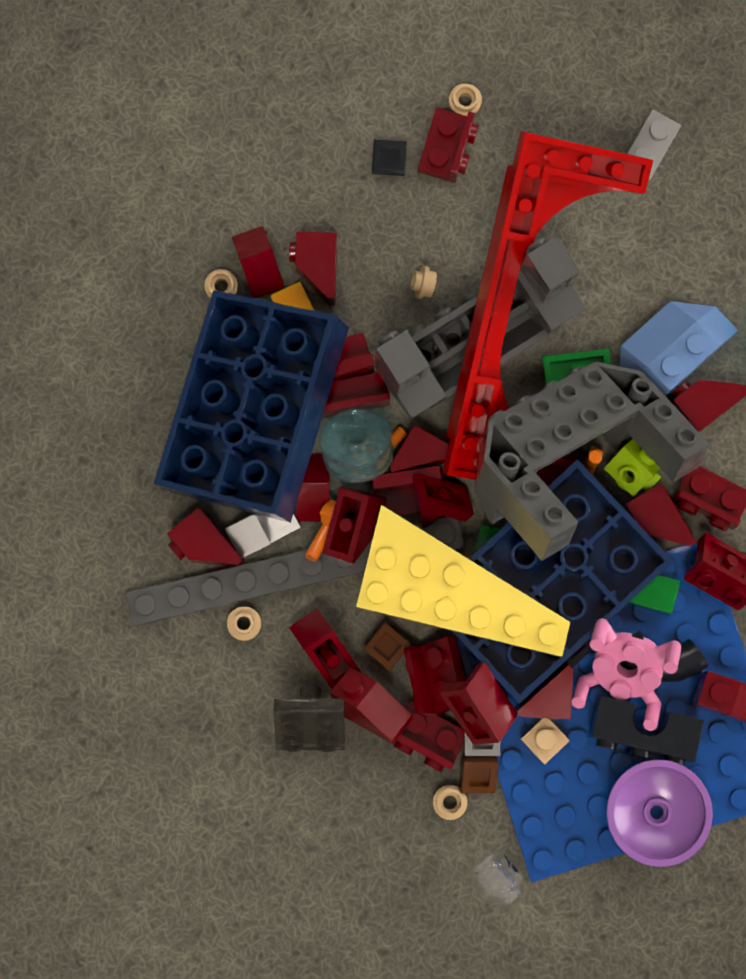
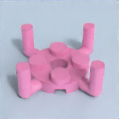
[571,618,681,731]

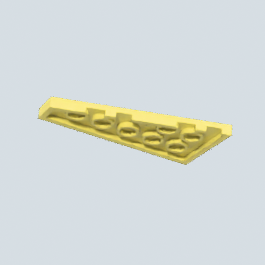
[356,505,570,657]

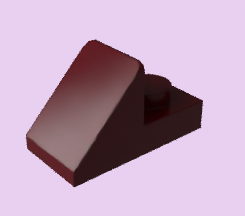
[412,472,474,528]

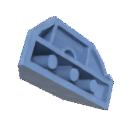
[619,301,738,396]

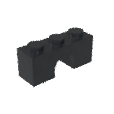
[589,696,704,766]

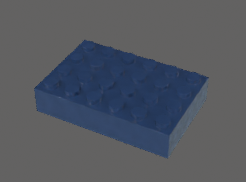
[154,290,349,523]
[450,459,673,704]

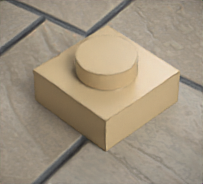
[520,718,570,765]

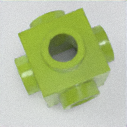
[604,439,662,497]

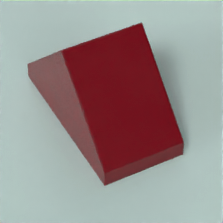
[231,226,285,299]
[390,425,449,473]
[296,454,330,522]
[514,661,573,719]

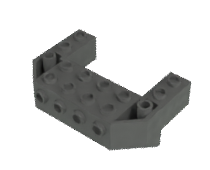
[374,236,586,419]
[475,362,710,561]

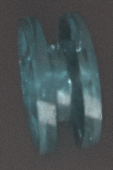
[320,409,394,483]

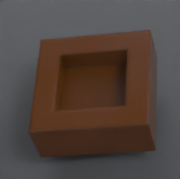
[363,623,411,671]
[459,756,499,793]

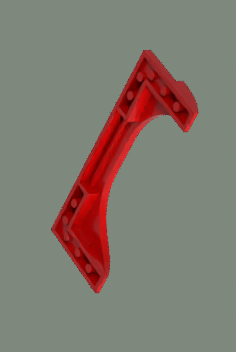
[443,131,653,487]

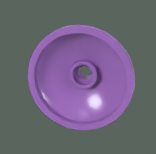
[606,760,713,867]

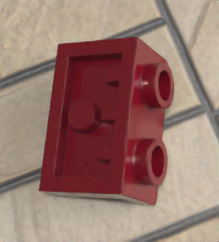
[417,108,479,183]
[673,466,746,531]
[684,532,746,610]
[404,636,466,715]
[393,700,465,772]

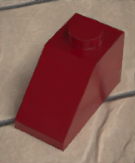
[289,232,337,305]
[671,379,746,432]
[626,483,698,546]
[322,487,387,563]
[167,507,244,567]
[289,608,362,689]
[330,667,413,744]
[691,671,746,724]

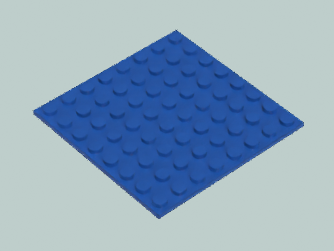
[456,541,746,882]

